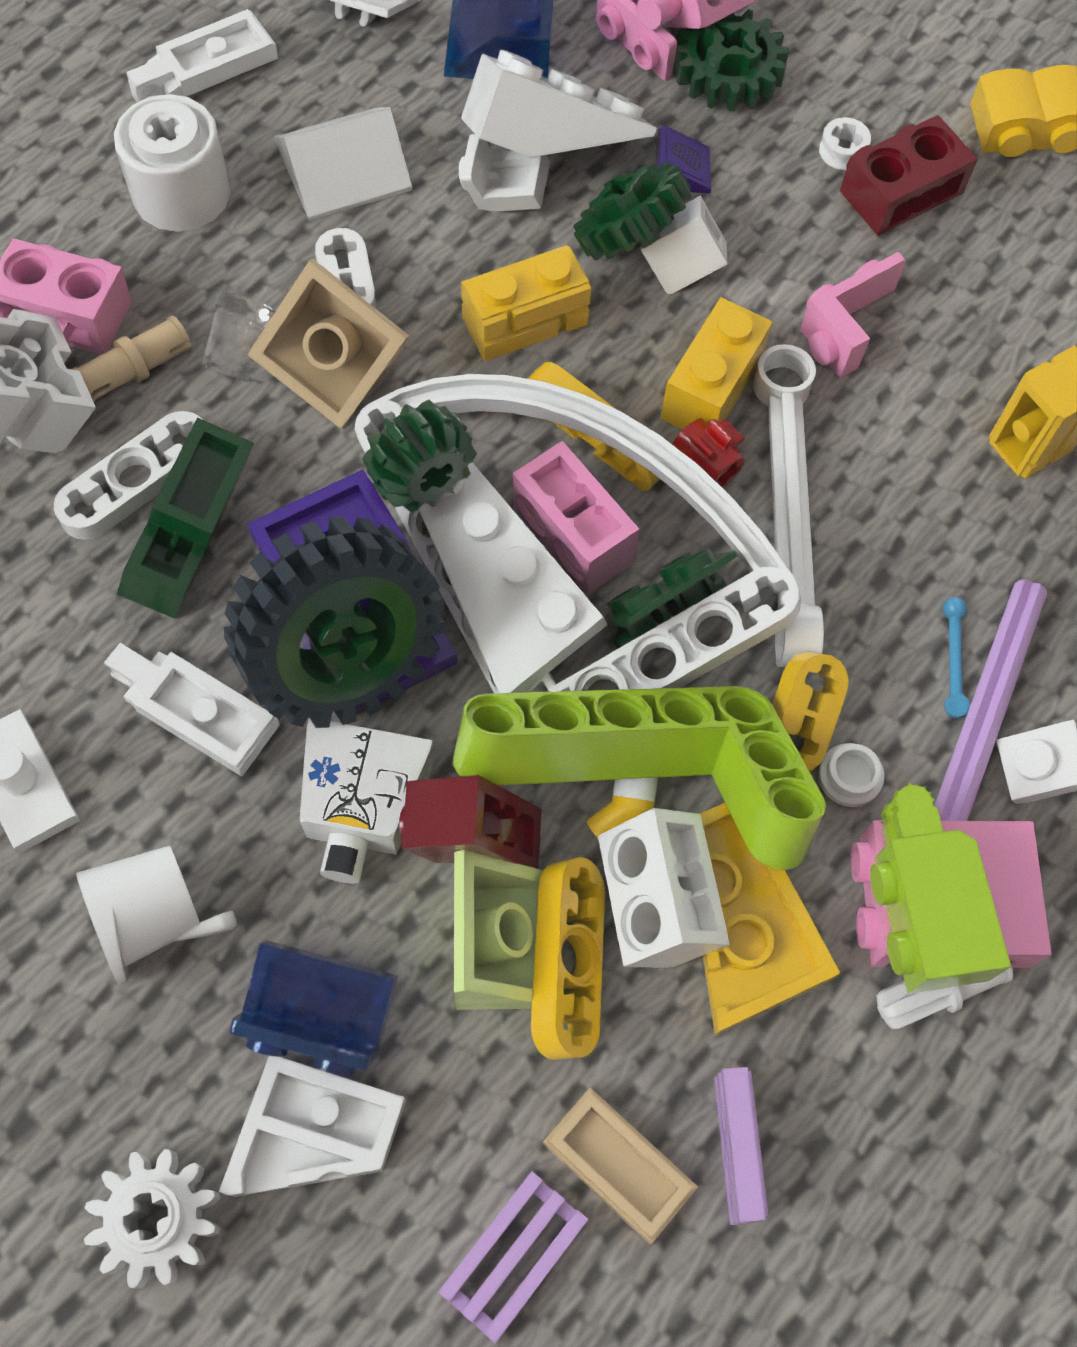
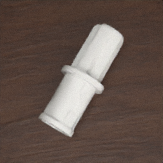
[876,966,1013,1030]

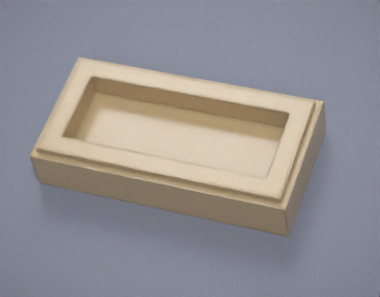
[542,1088,698,1245]

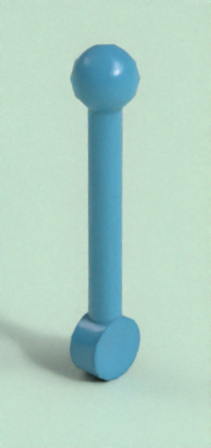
[943,597,970,719]

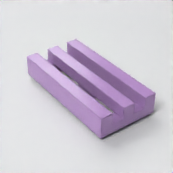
[714,1067,768,1225]
[438,1171,588,1343]

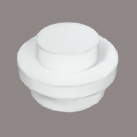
[818,743,884,807]

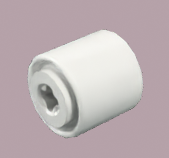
[114,94,231,232]

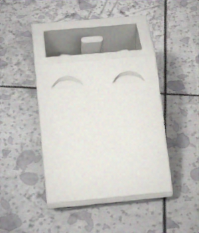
[461,50,657,157]

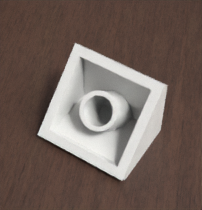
[274,107,412,221]

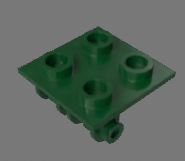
[604,548,738,649]

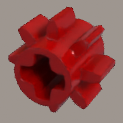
[672,418,745,488]

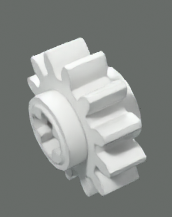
[84,1149,221,1289]

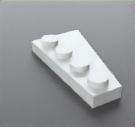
[419,462,608,693]

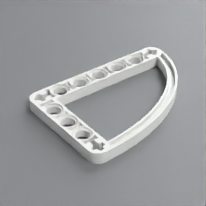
[355,374,801,693]

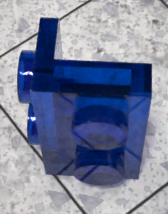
[229,940,398,1075]

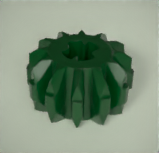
[362,399,477,512]

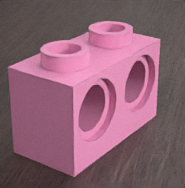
[0,238,132,355]
[513,440,639,596]

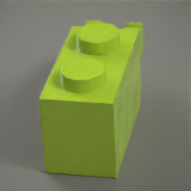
[870,783,1011,994]

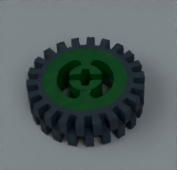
[224,516,445,728]

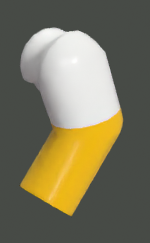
[586,777,658,840]

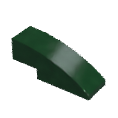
[117,417,254,619]

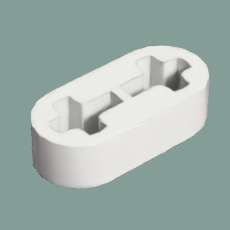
[315,228,376,309]

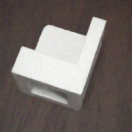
[641,195,728,294]

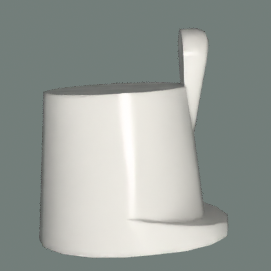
[76,846,237,985]

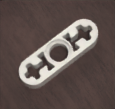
[54,411,203,540]

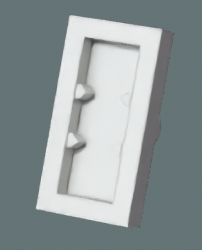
[0,709,80,854]

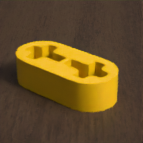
[772,651,849,771]

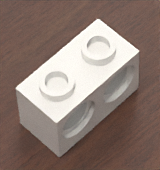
[598,808,730,968]

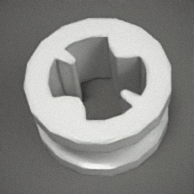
[819,117,871,170]

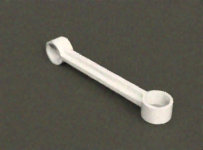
[753,344,824,667]

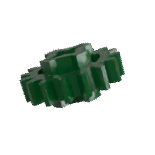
[674,9,789,111]
[573,162,692,261]

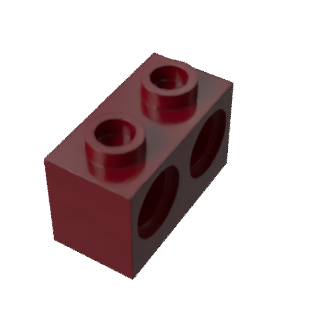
[840,115,978,236]

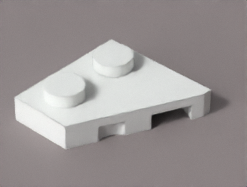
[219,1054,406,1197]

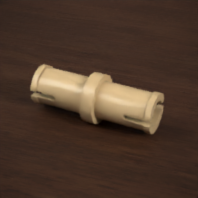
[71,316,192,402]

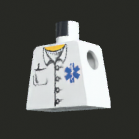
[300,718,435,884]

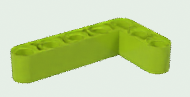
[453,686,826,870]

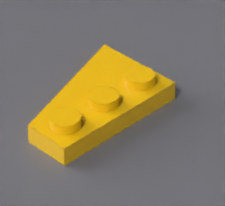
[700,803,840,1036]

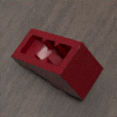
[399,775,542,869]

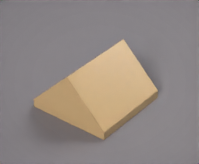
[247,259,409,429]

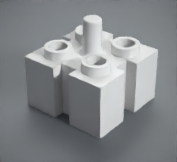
[0,309,96,453]

